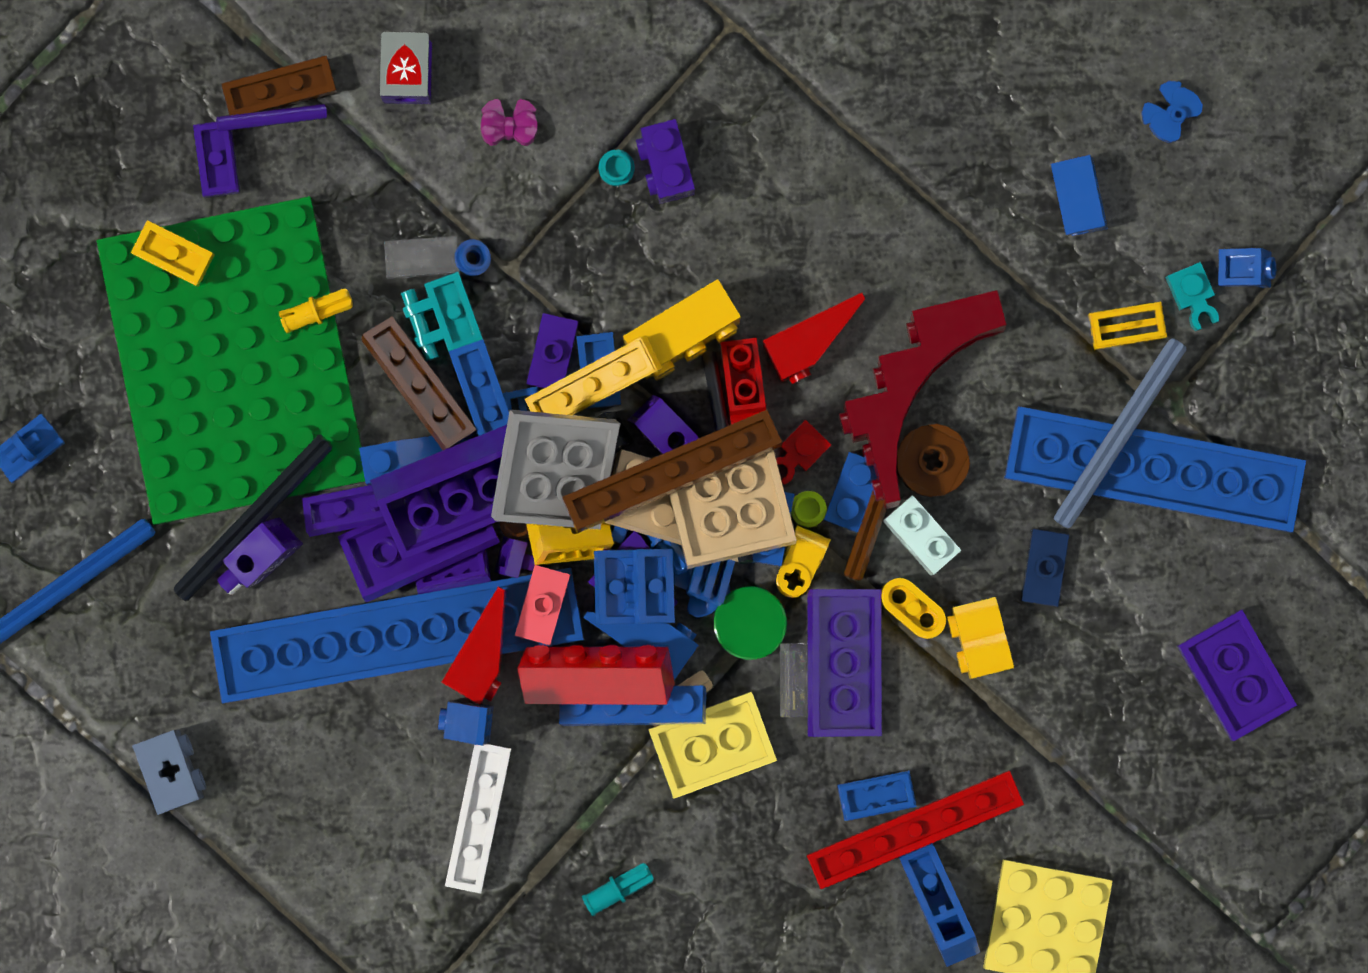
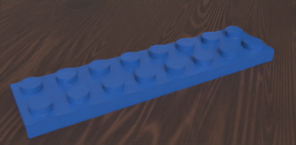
[1004,406,1306,533]

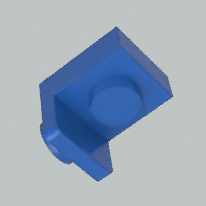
[1218,248,1276,288]

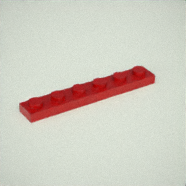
[806,770,1024,889]

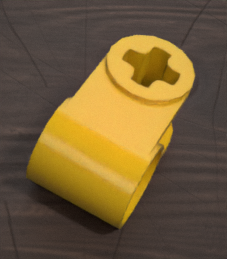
[776,525,831,598]

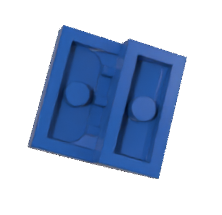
[594,549,675,625]

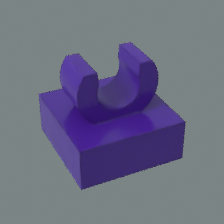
[494,537,535,578]

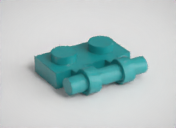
[401,272,483,362]

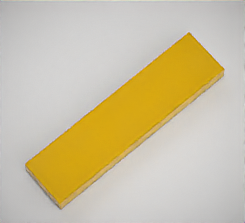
[525,335,662,415]

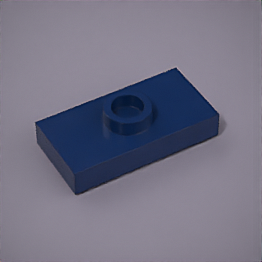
[1021,529,1069,607]

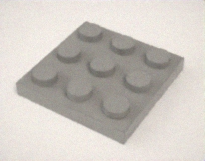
[491,410,620,529]

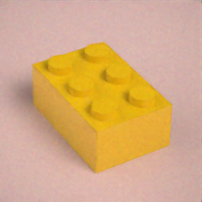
[623,279,741,381]

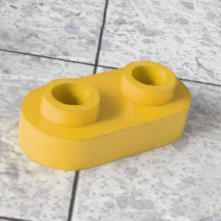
[881,578,946,639]

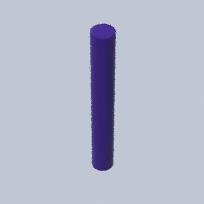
[216,104,327,131]

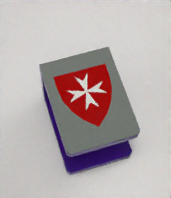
[380,32,432,104]

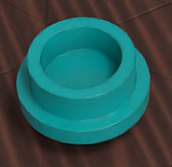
[599,150,635,186]

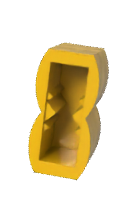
[947,597,1014,679]

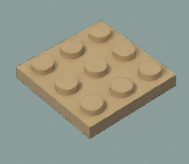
[669,450,797,569]

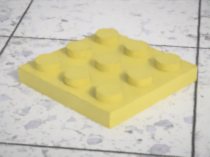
[983,859,1112,973]

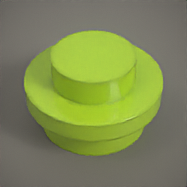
[791,491,827,527]

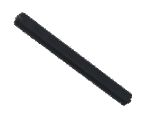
[173,435,333,601]

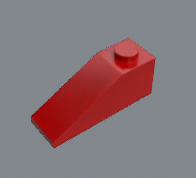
[762,293,865,384]
[442,587,506,705]

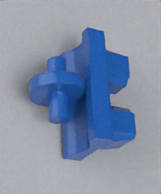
[0,414,65,484]

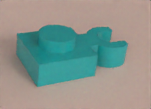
[1165,262,1219,331]

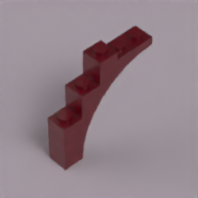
[839,290,1007,510]

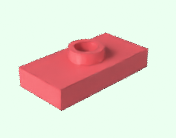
[515,565,570,645]

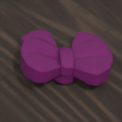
[480,99,537,146]

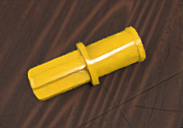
[279,289,353,334]

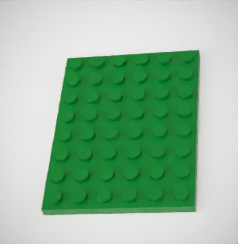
[96,196,365,525]

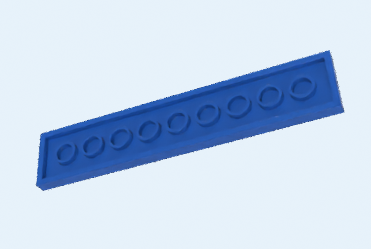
[210,568,584,704]

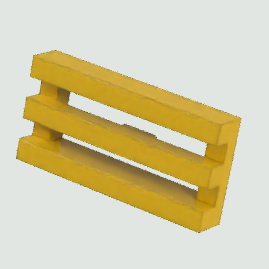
[1088,302,1167,350]

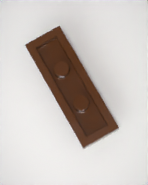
[221,55,337,115]

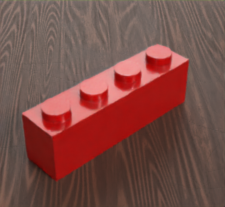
[518,645,675,705]

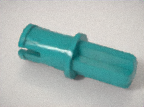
[581,863,654,916]

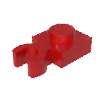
[776,420,831,485]

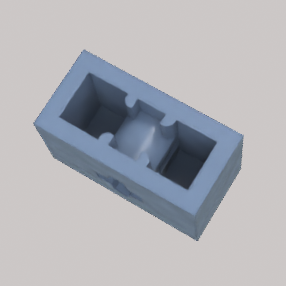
[132,729,206,815]

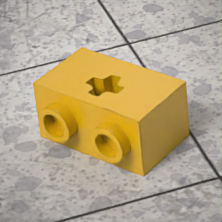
[527,522,614,565]

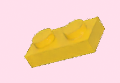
[131,220,215,287]

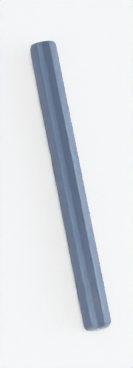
[1054,338,1186,528]

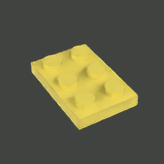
[648,692,777,798]

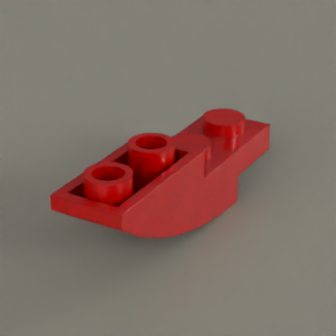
[720,338,766,425]

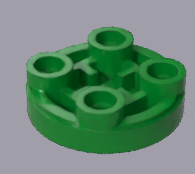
[714,587,787,660]

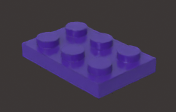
[1176,610,1297,741]

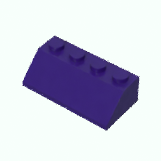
[370,425,507,560]

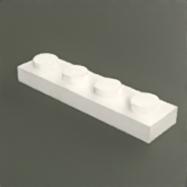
[445,744,512,894]

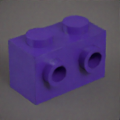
[636,119,695,204]

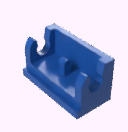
[1051,155,1108,236]

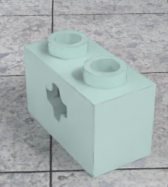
[883,495,961,575]

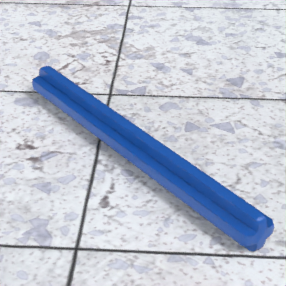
[0,519,155,644]

